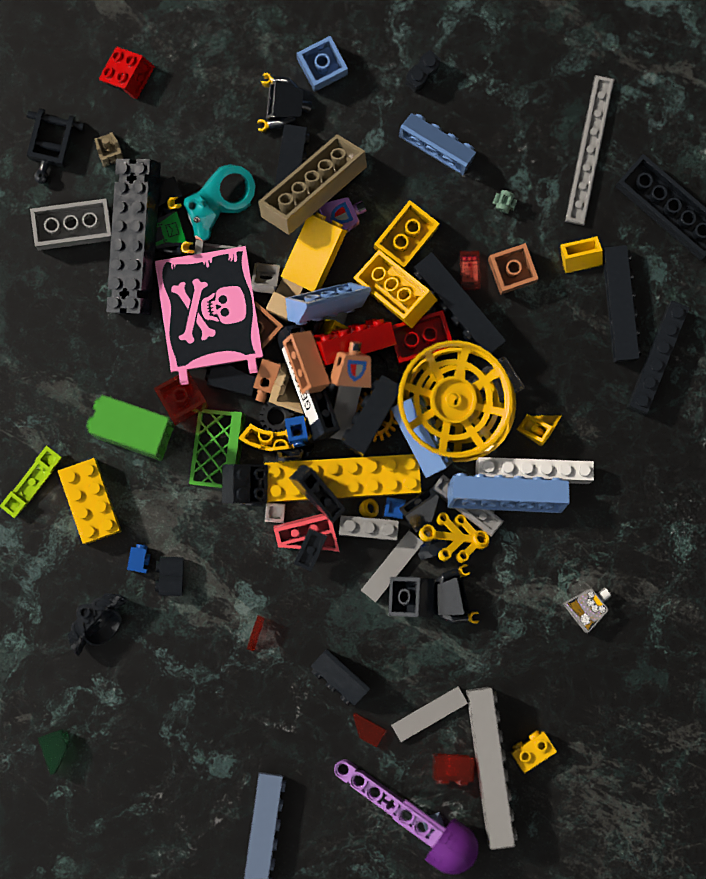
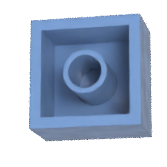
[297,36,348,92]

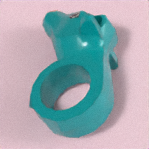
[183,164,255,241]

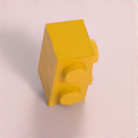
[510,730,557,773]

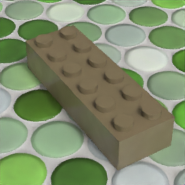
[258,134,367,235]

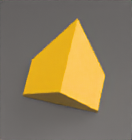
[517,414,562,446]

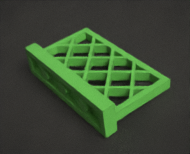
[189,408,246,488]

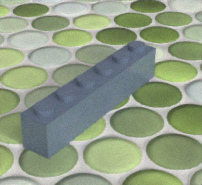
[244,772,286,879]

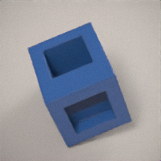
[285,415,308,447]
[127,544,151,573]

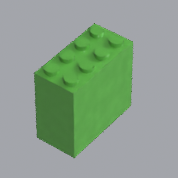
[87,395,175,461]

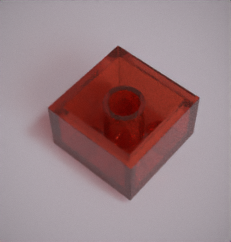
[154,370,208,426]
[432,753,474,785]

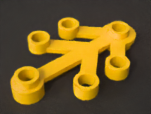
[419,512,489,563]

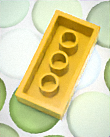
[354,250,437,328]
[58,458,122,545]

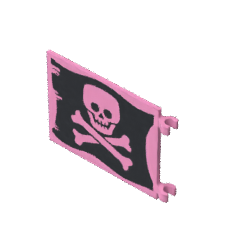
[155,246,263,385]

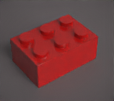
[392,310,452,366]

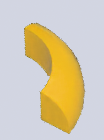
[239,417,312,451]

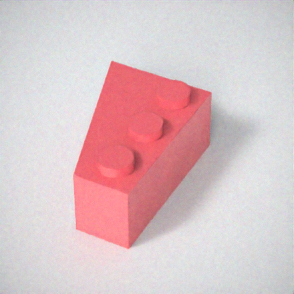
[274,514,340,552]

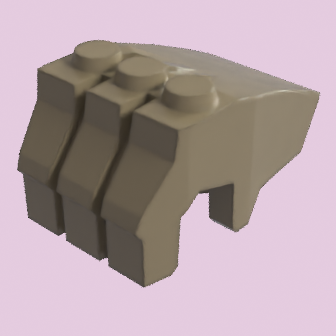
[95,132,124,167]

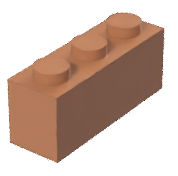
[283,331,330,395]

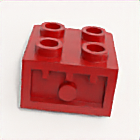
[99,47,155,99]

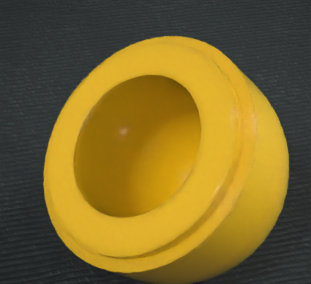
[359,499,379,518]

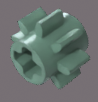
[493,190,517,213]

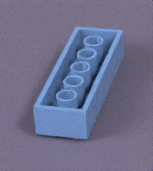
[447,473,569,513]

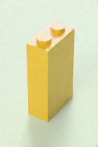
[281,212,347,291]

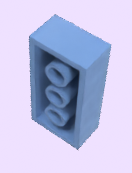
[390,396,453,478]

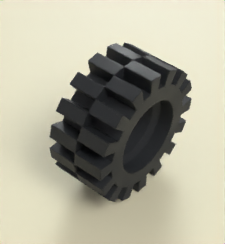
[259,402,294,432]

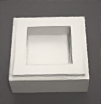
[265,502,286,523]

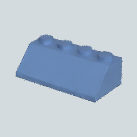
[399,113,476,175]
[285,282,371,325]

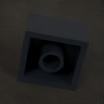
[388,577,435,618]

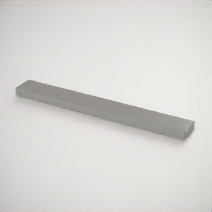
[565,75,614,226]

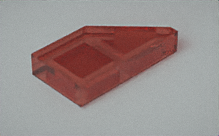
[247,615,265,651]
[353,713,386,747]

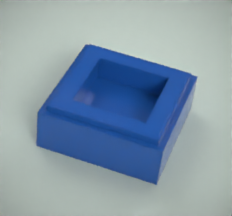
[384,497,406,519]

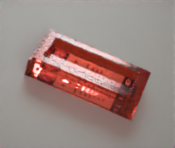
[460,251,480,290]

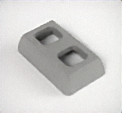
[251,263,280,294]

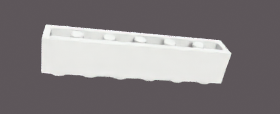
[475,457,594,484]

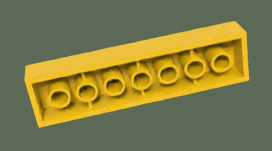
[264,454,421,503]

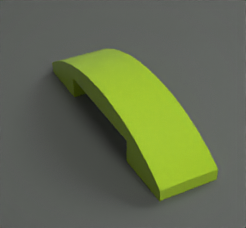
[0,445,62,518]

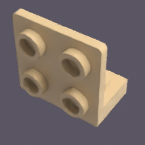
[268,363,304,414]

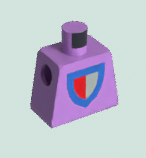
[319,197,366,232]

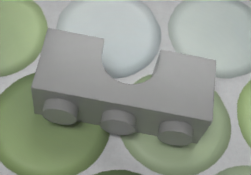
[339,515,399,541]

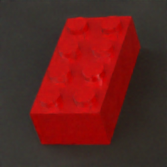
[313,318,396,365]

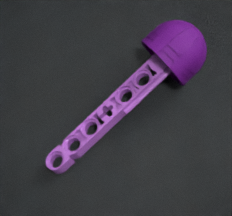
[334,759,478,874]

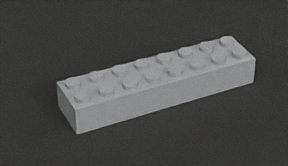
[466,687,517,849]

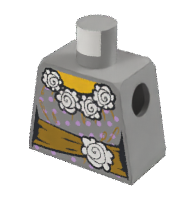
[563,587,612,633]

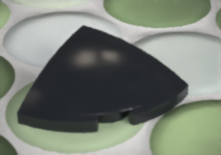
[275,443,314,463]

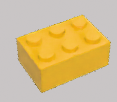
[374,200,440,270]

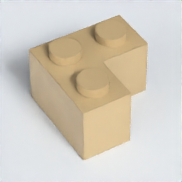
[266,278,304,324]

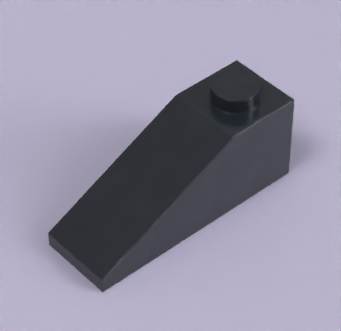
[289,465,346,523]

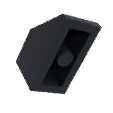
[399,487,439,532]

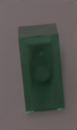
[38,729,70,775]

